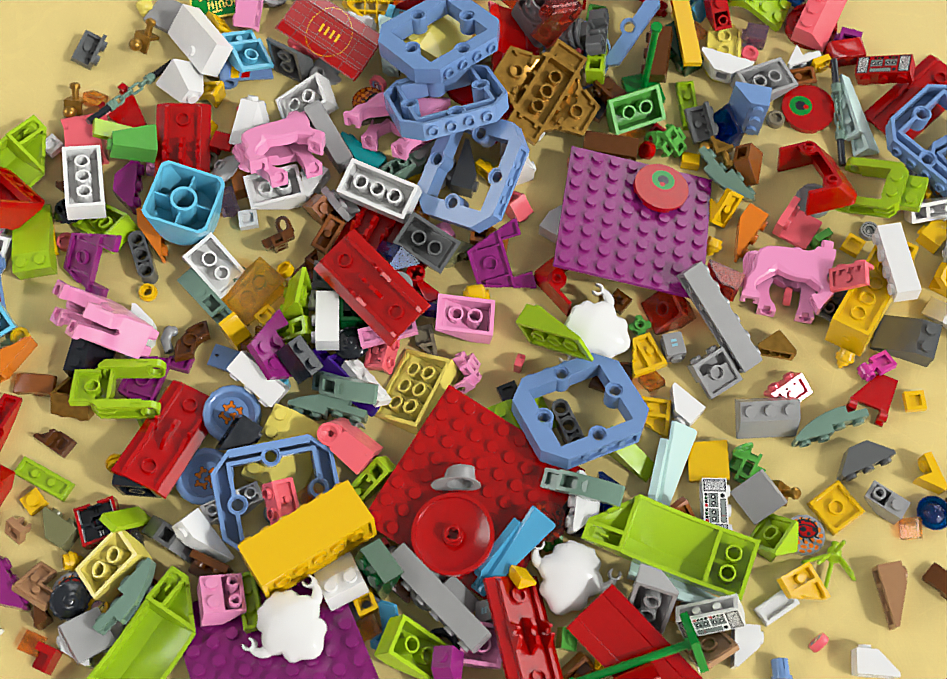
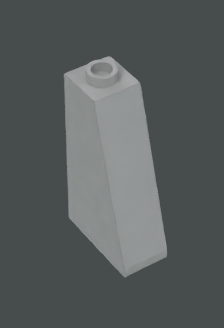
[303,99,353,174]

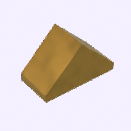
[757,329,797,361]

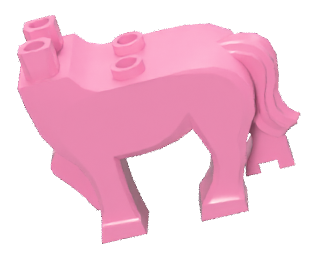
[232,111,326,188]
[736,240,836,324]
[50,279,159,359]

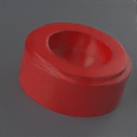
[638,141,656,160]

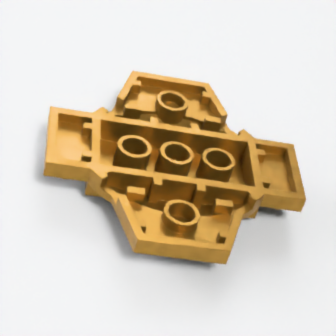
[494,38,600,146]

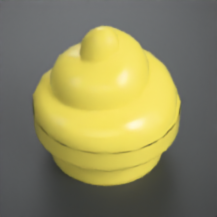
[136,0,153,17]

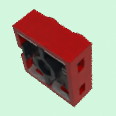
[73,496,120,550]

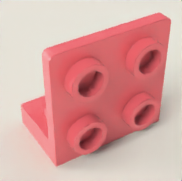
[772,195,822,250]

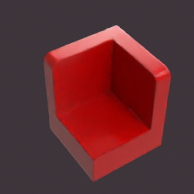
[209,130,235,156]
[32,641,63,676]

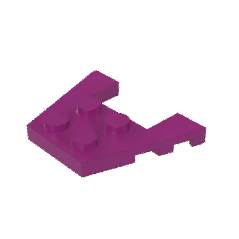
[467,217,537,289]
[63,232,122,298]
[247,309,313,380]
[117,356,195,409]

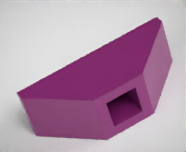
[113,160,144,215]
[0,556,31,611]

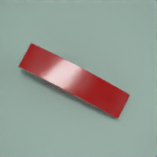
[0,393,23,451]

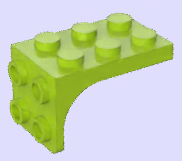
[727,0,791,32]

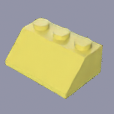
[75,530,152,603]

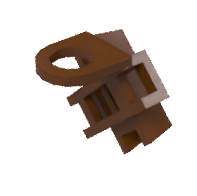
[261,216,295,253]

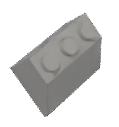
[735,397,801,439]
[628,563,679,635]

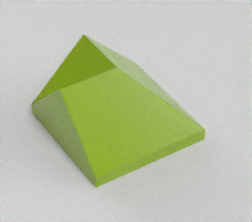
[749,513,799,563]

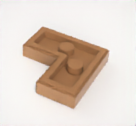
[11,561,57,612]

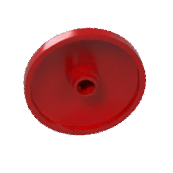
[411,493,495,577]

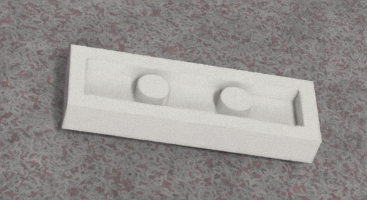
[341,359,392,407]

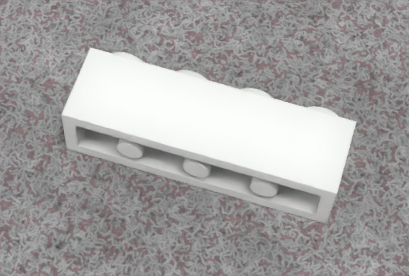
[872,222,922,302]

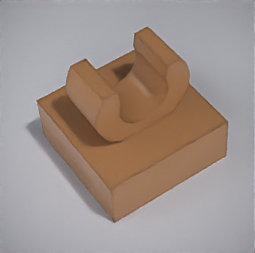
[5,516,32,545]

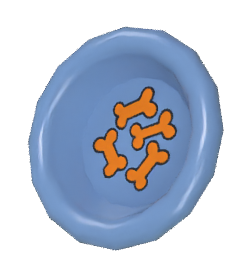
[202,385,262,441]
[176,448,235,505]

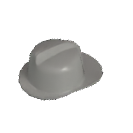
[431,464,481,491]

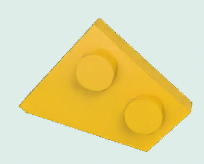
[631,332,668,379]
[641,396,671,438]
[777,561,831,600]

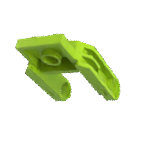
[835,157,929,218]
[68,359,167,419]

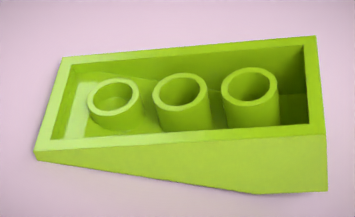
[11,204,58,280]
[515,304,594,362]

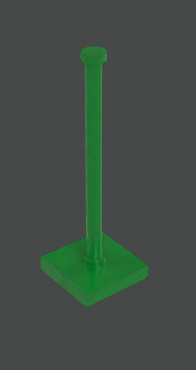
[621,21,666,103]
[569,611,709,679]

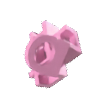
[453,351,482,394]

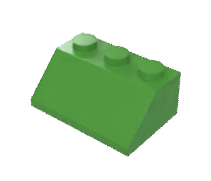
[606,84,666,135]

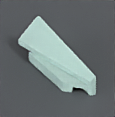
[831,74,880,157]
[648,421,697,506]
[627,561,718,605]

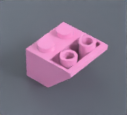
[197,573,247,626]

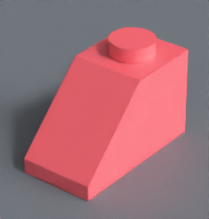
[505,191,533,222]

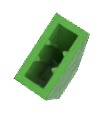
[106,124,158,163]

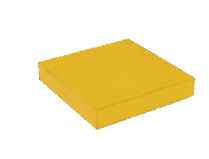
[688,440,730,483]
[807,480,865,536]

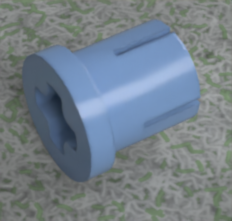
[771,658,793,679]

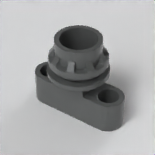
[511,0,554,48]
[560,8,609,56]

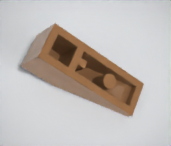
[871,560,908,630]

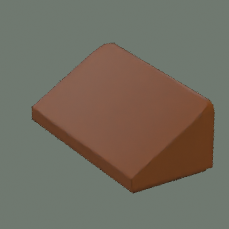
[790,66,817,86]
[311,213,346,255]
[561,651,598,679]

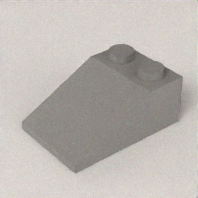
[730,57,798,102]

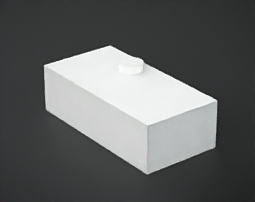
[168,4,233,77]
[62,145,106,220]
[336,158,422,224]

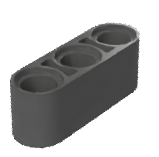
[128,231,159,284]
[551,399,585,445]

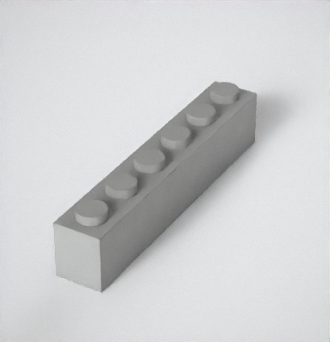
[677,261,763,373]
[391,543,492,654]

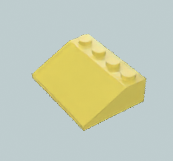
[404,14,476,62]
[375,349,461,435]
[241,403,321,502]

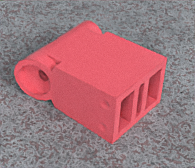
[60,113,109,165]
[317,417,384,474]

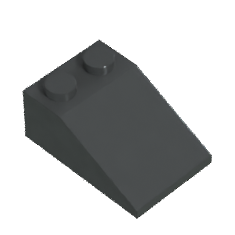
[266,37,314,83]
[392,211,461,274]
[870,315,943,367]

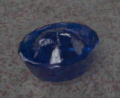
[916,496,947,530]

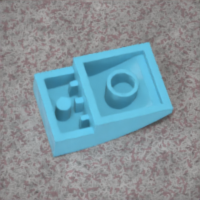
[221,29,274,73]

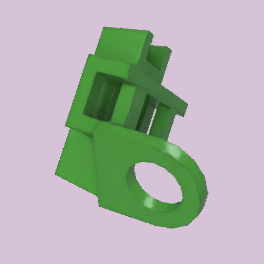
[644,124,688,158]
[729,442,766,483]

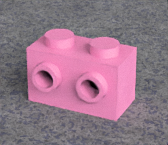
[232,0,263,32]

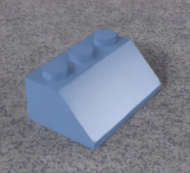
[725,81,772,135]

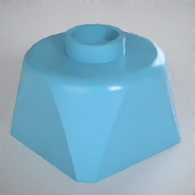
[141,160,225,245]

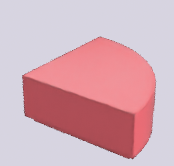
[513,353,526,373]

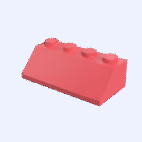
[790,0,847,52]

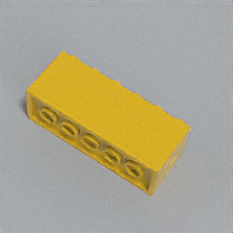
[825,241,919,357]
[237,480,377,599]

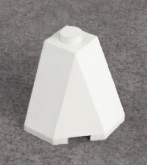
[156,58,204,104]
[229,95,270,145]

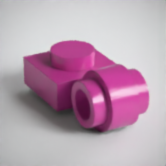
[857,350,897,382]

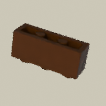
[641,26,673,83]
[583,130,640,161]

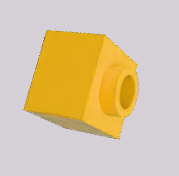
[353,588,379,619]

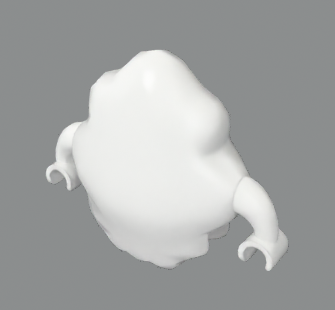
[559,283,631,362]
[531,540,621,615]
[242,575,327,663]

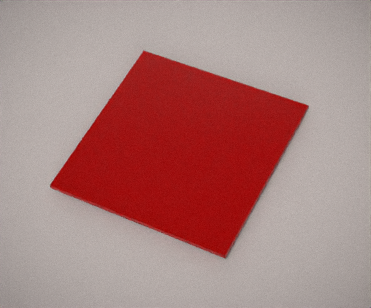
[368,385,585,600]

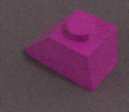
[431,645,464,679]

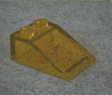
[222,257,288,327]

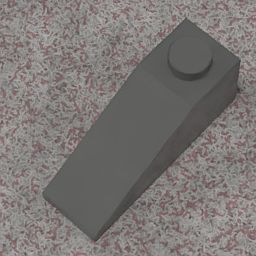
[450,139,479,198]

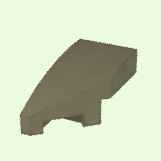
[414,324,438,356]

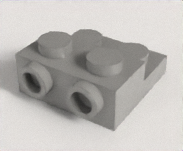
[687,345,743,399]

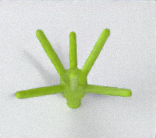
[801,540,856,588]

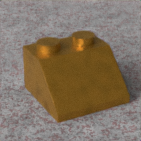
[51,377,95,421]

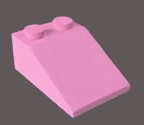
[435,293,495,344]

